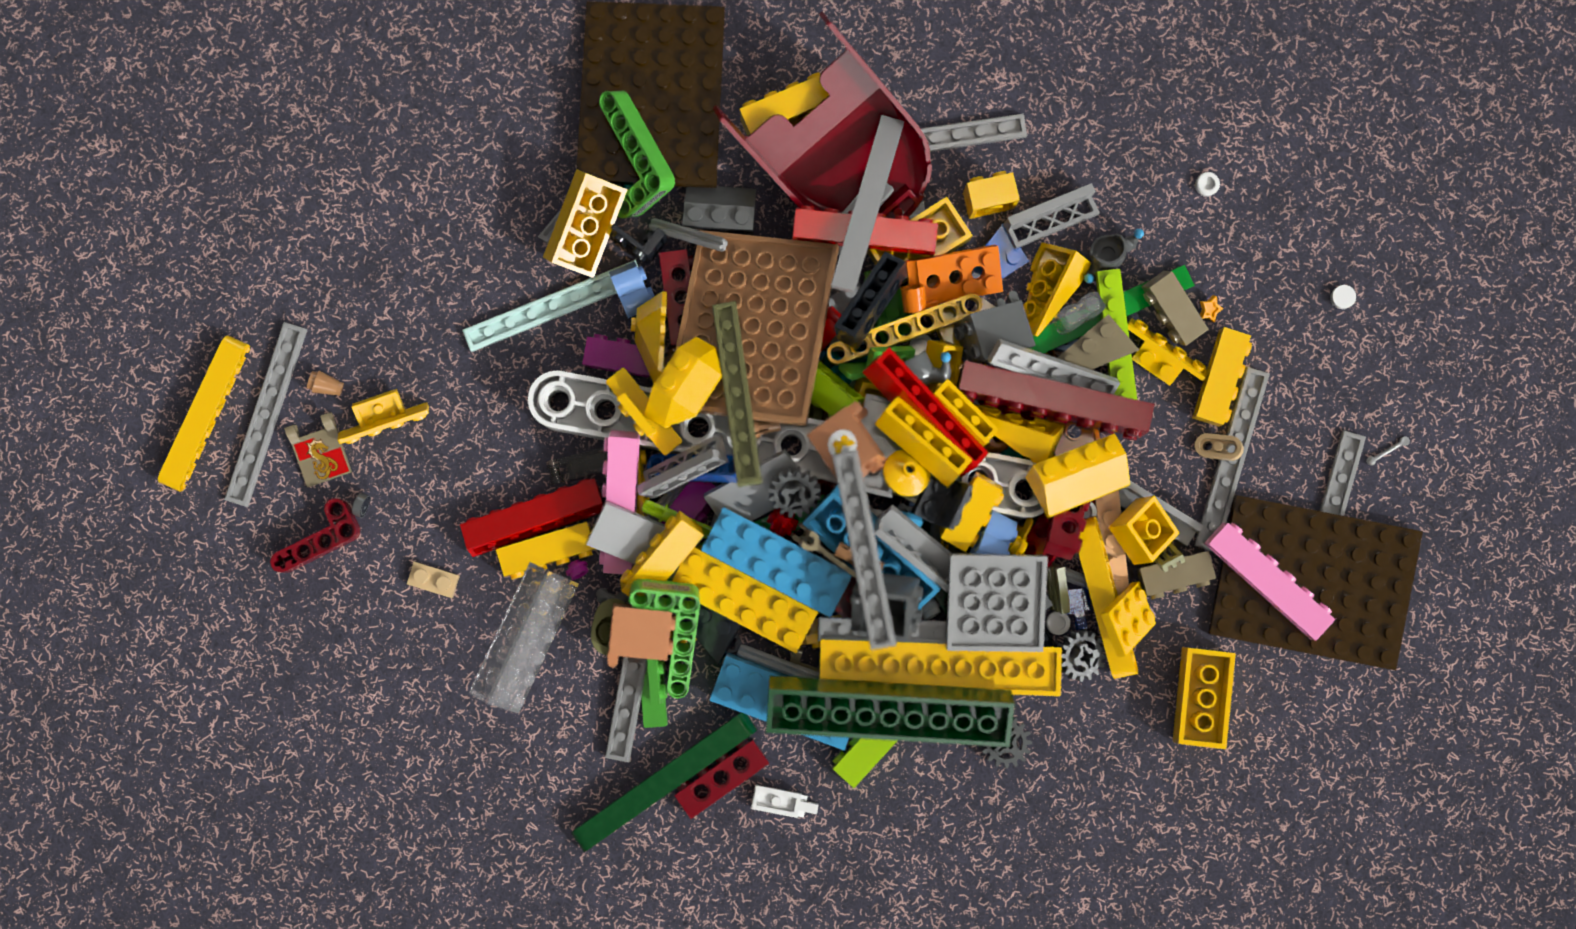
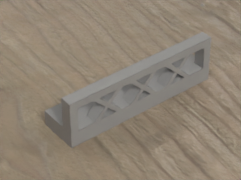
[1003,183,1099,249]
[637,434,728,499]
[1119,481,1204,546]
[874,505,951,592]

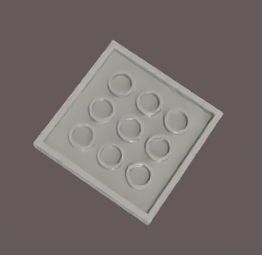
[946,553,1048,652]

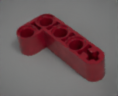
[270,498,361,573]

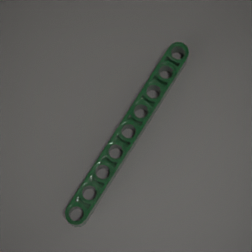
[571,712,758,852]

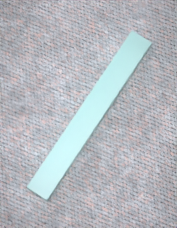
[462,260,644,352]

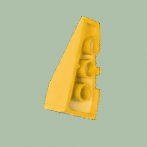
[1023,242,1091,337]
[631,291,667,384]
[974,404,1065,463]

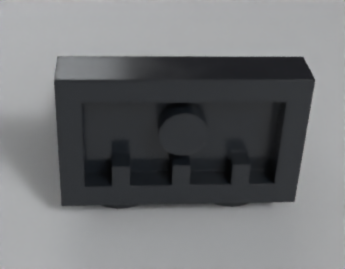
[611,224,667,263]
[911,473,973,530]

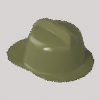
[591,598,626,655]

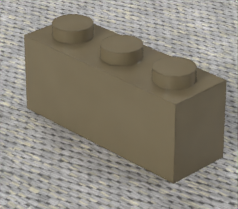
[1141,271,1209,346]
[1136,551,1216,600]

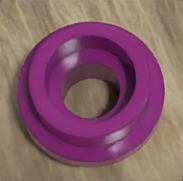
[565,559,589,580]

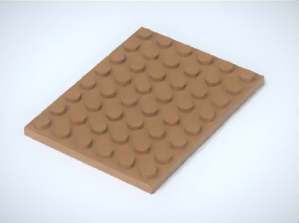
[675,230,839,426]

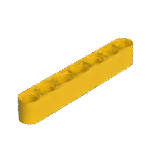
[826,294,983,366]
[158,335,250,492]
[1079,516,1138,679]

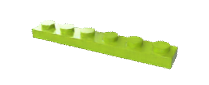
[1095,269,1137,400]

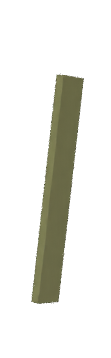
[712,301,763,488]

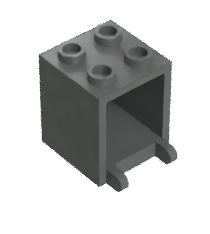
[954,291,1036,365]
[849,573,923,642]

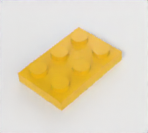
[1100,581,1156,657]

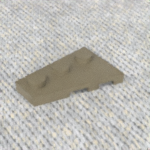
[1057,314,1139,370]

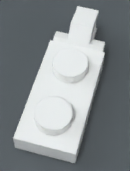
[751,785,819,818]

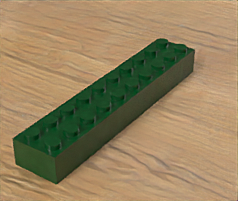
[766,676,1015,747]

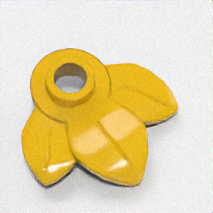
[1008,517,1033,554]

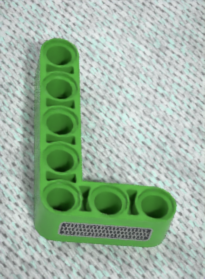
[599,91,675,218]
[630,579,700,699]

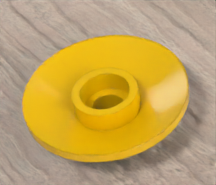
[883,449,931,496]

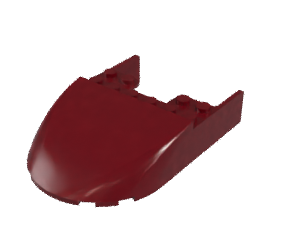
[713,11,932,219]

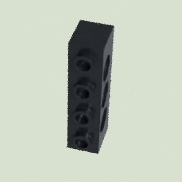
[834,252,908,350]

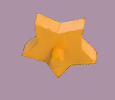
[1200,295,1223,323]

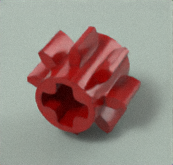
[767,508,798,536]

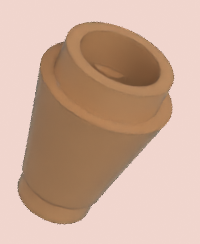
[307,371,344,396]

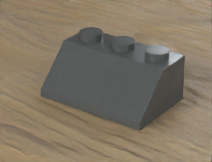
[683,186,757,235]

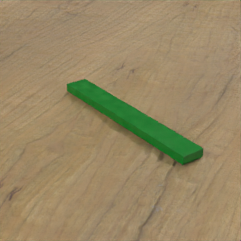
[1030,265,1195,354]

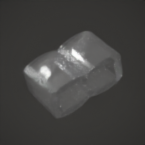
[1052,292,1106,335]

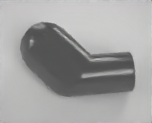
[596,588,630,604]

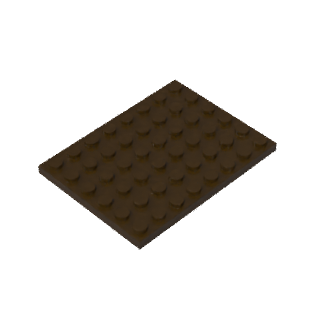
[577,1,725,188]
[1208,495,1423,671]

